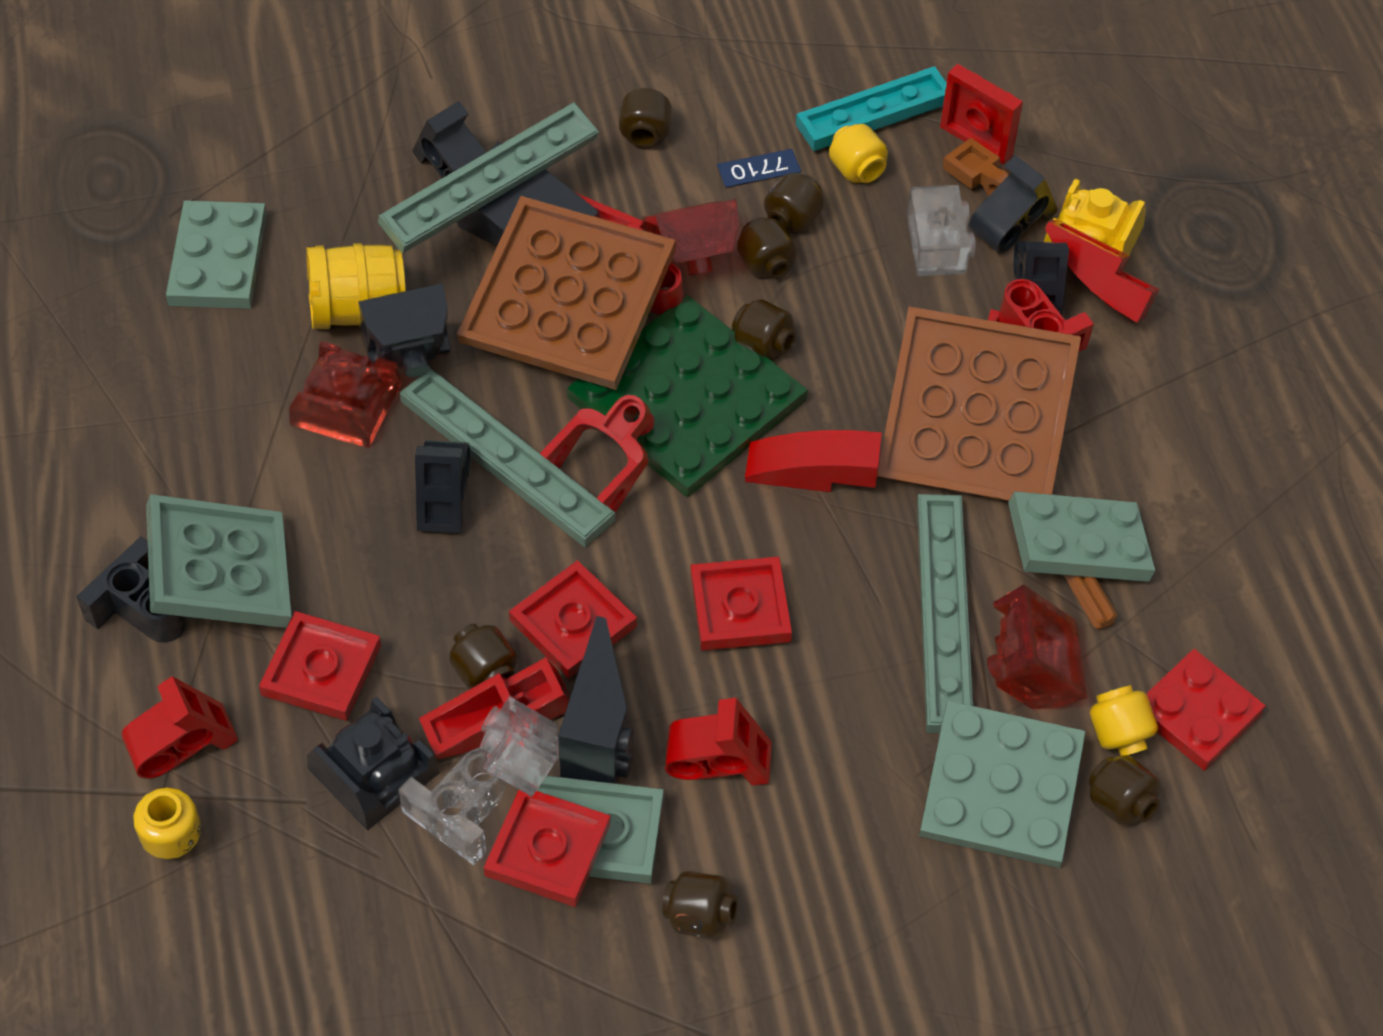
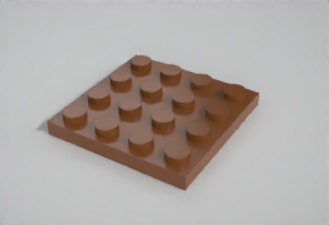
[456,196,677,390]
[877,306,1081,502]

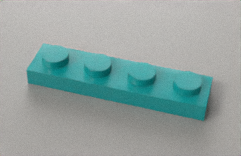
[796,66,947,151]

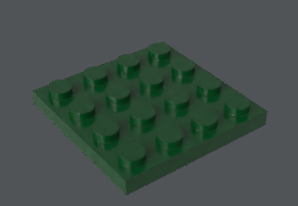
[567,295,808,498]

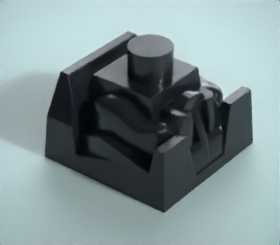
[358,283,450,377]
[307,696,440,831]

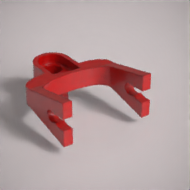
[540,395,654,513]

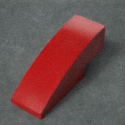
[1045,219,1160,323]
[745,430,882,492]
[419,657,571,759]

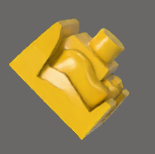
[1044,179,1146,255]

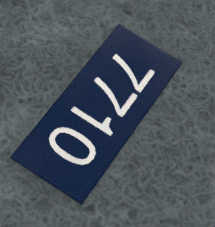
[717,149,801,187]

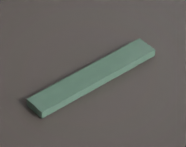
[378,102,599,254]
[400,368,615,548]
[917,494,973,733]

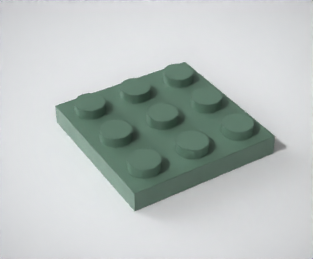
[146,494,291,628]
[919,700,1085,868]

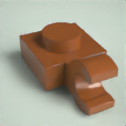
[943,138,1008,197]

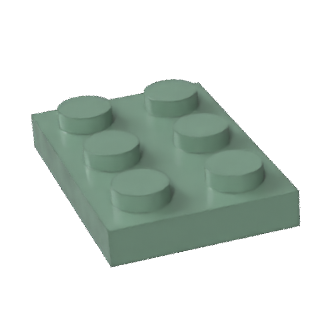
[166,200,267,309]
[1008,491,1155,582]
[520,773,664,884]

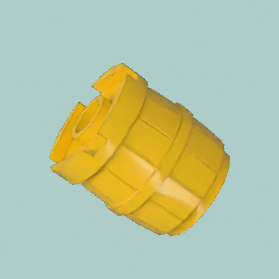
[306,243,406,330]

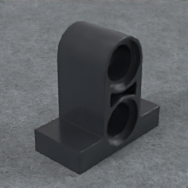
[412,101,486,178]
[968,155,1058,254]
[1013,241,1069,316]
[415,440,470,533]
[76,536,186,643]

